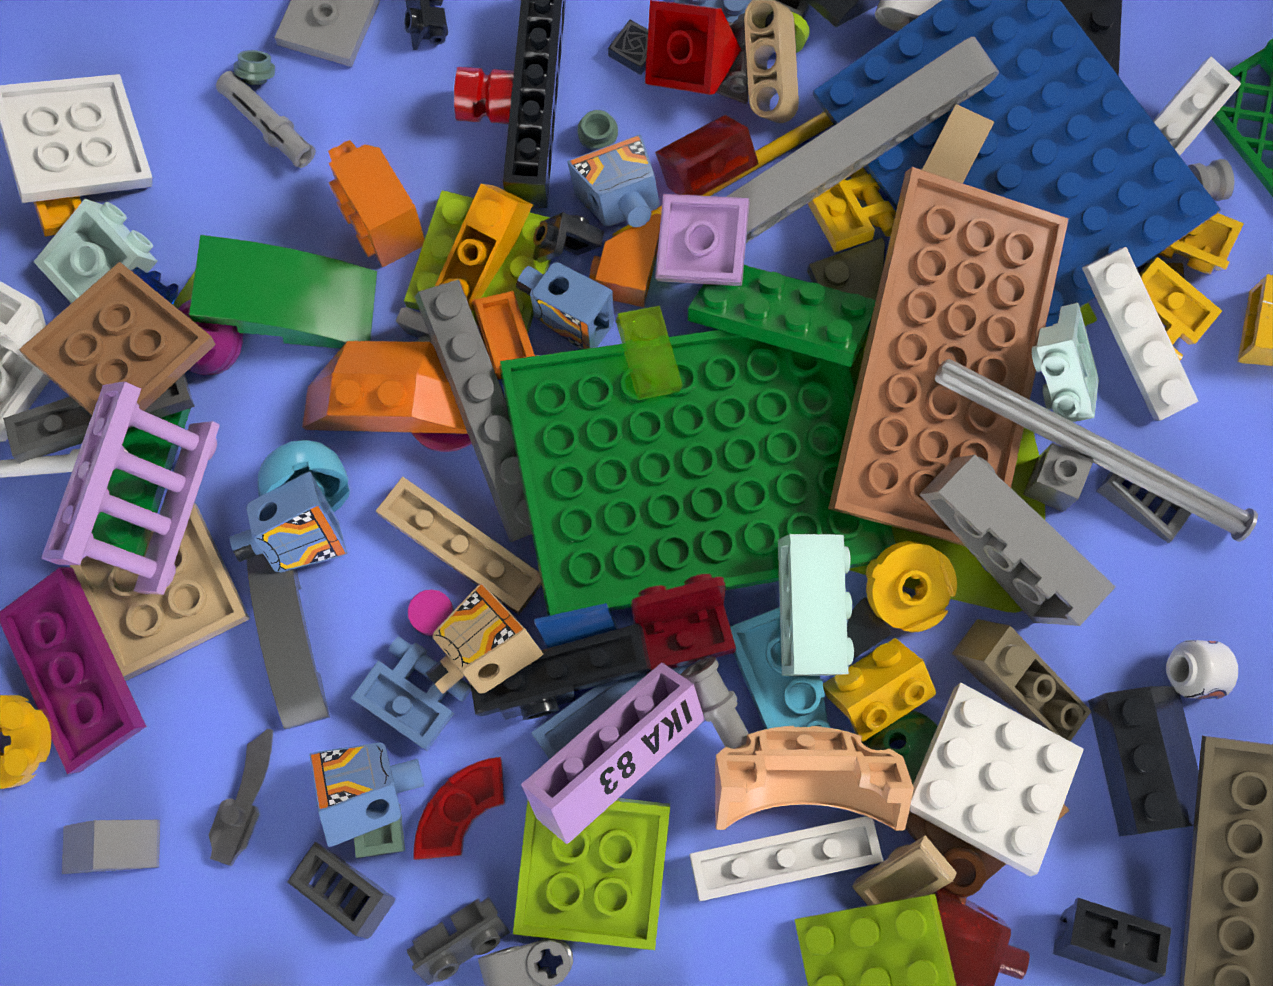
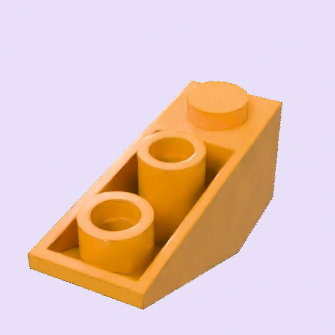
[435,183,533,312]

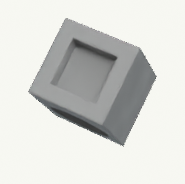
[1023,443,1094,512]

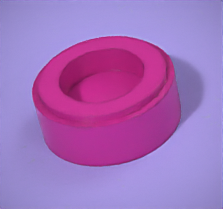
[408,589,454,636]

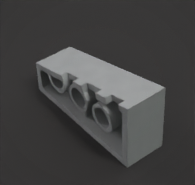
[920,454,1116,626]

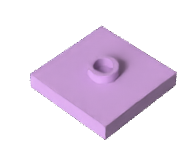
[655,194,750,286]

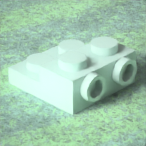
[33,199,158,304]
[1032,303,1099,422]

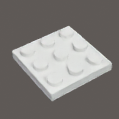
[0,74,153,203]
[909,683,1084,876]

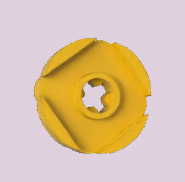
[866,541,957,632]
[0,695,51,789]

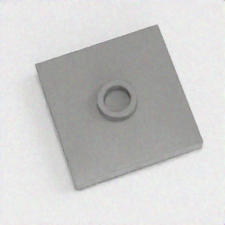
[274,0,380,67]

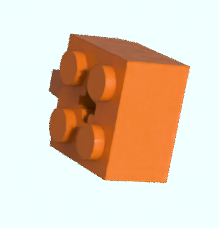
[328,140,425,268]

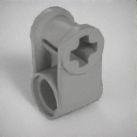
[478,938,573,986]

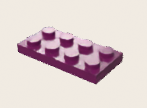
[0,567,147,774]

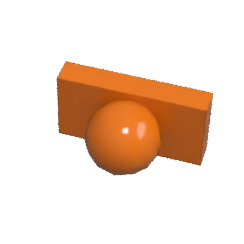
[472,291,535,380]

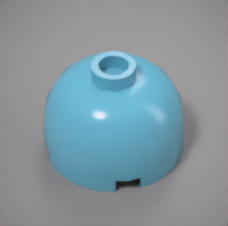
[257,440,350,512]

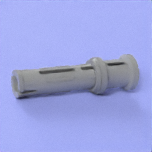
[680,657,749,749]

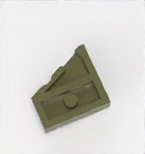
[807,238,885,300]

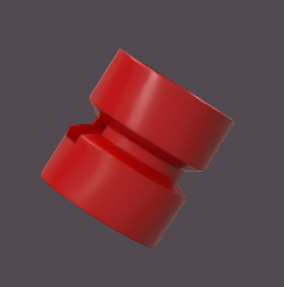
[454,67,514,124]

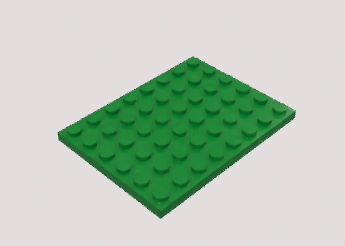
[500,330,896,616]

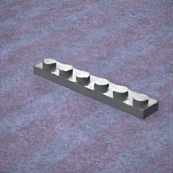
[415,280,532,542]

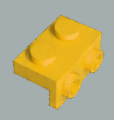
[1158,213,1244,275]
[823,638,936,741]

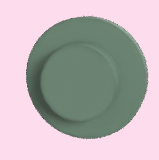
[234,50,275,85]
[577,110,618,151]

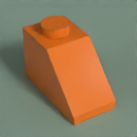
[589,213,661,308]

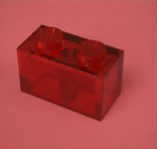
[655,115,759,196]

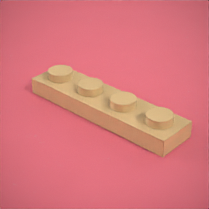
[376,476,542,615]

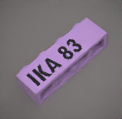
[521,662,705,844]

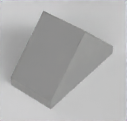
[62,819,160,874]

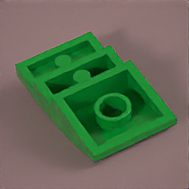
[189,235,377,349]

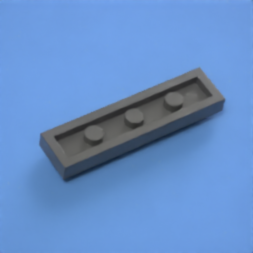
[3,374,195,464]

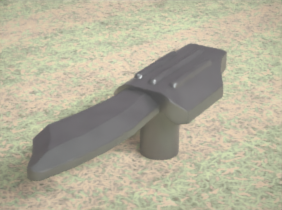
[208,729,273,866]

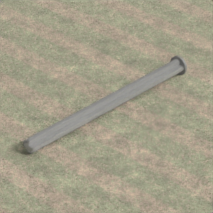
[935,359,1258,542]

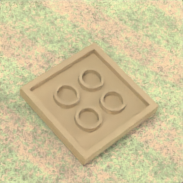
[70,503,250,681]

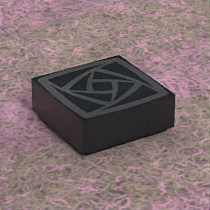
[608,19,648,75]

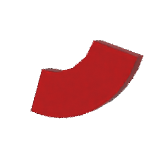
[413,757,505,860]

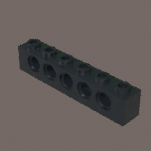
[503,0,566,208]

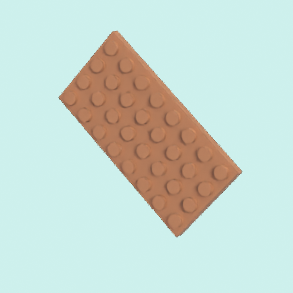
[828,167,1068,547]

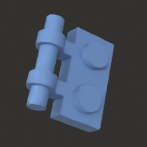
[351,637,471,751]

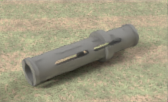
[216,71,316,168]

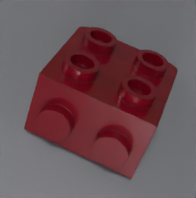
[631,574,736,675]

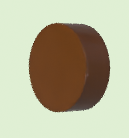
[942,846,986,897]

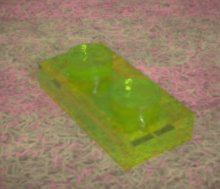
[616,306,683,400]

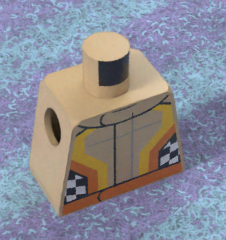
[426,583,543,694]

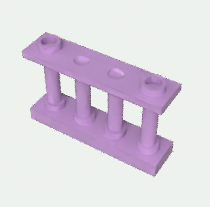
[41,381,220,595]

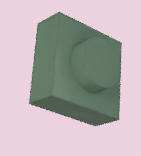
[354,804,405,858]

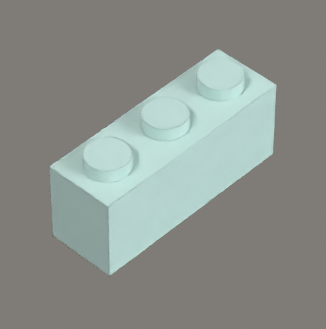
[778,534,854,676]

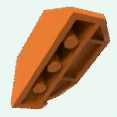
[302,341,468,434]

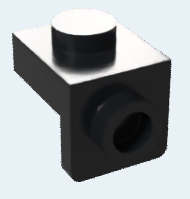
[533,212,604,263]

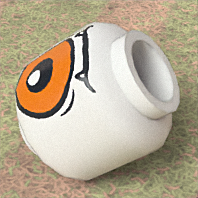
[1166,640,1238,699]

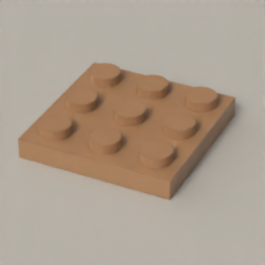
[19,262,216,415]

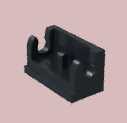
[1053,898,1171,984]

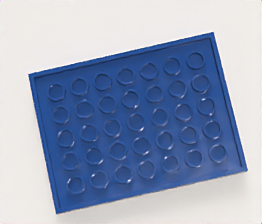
[813,0,1221,327]

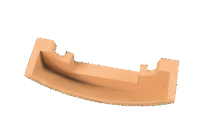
[715,726,914,831]

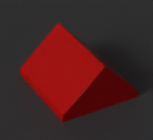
[645,0,741,95]

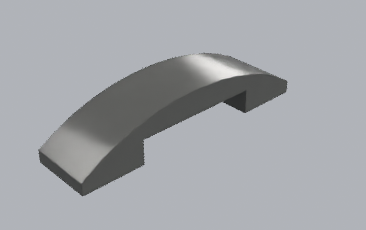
[247,553,330,730]

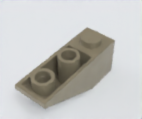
[952,619,1092,741]

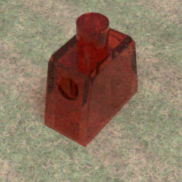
[932,887,1030,986]

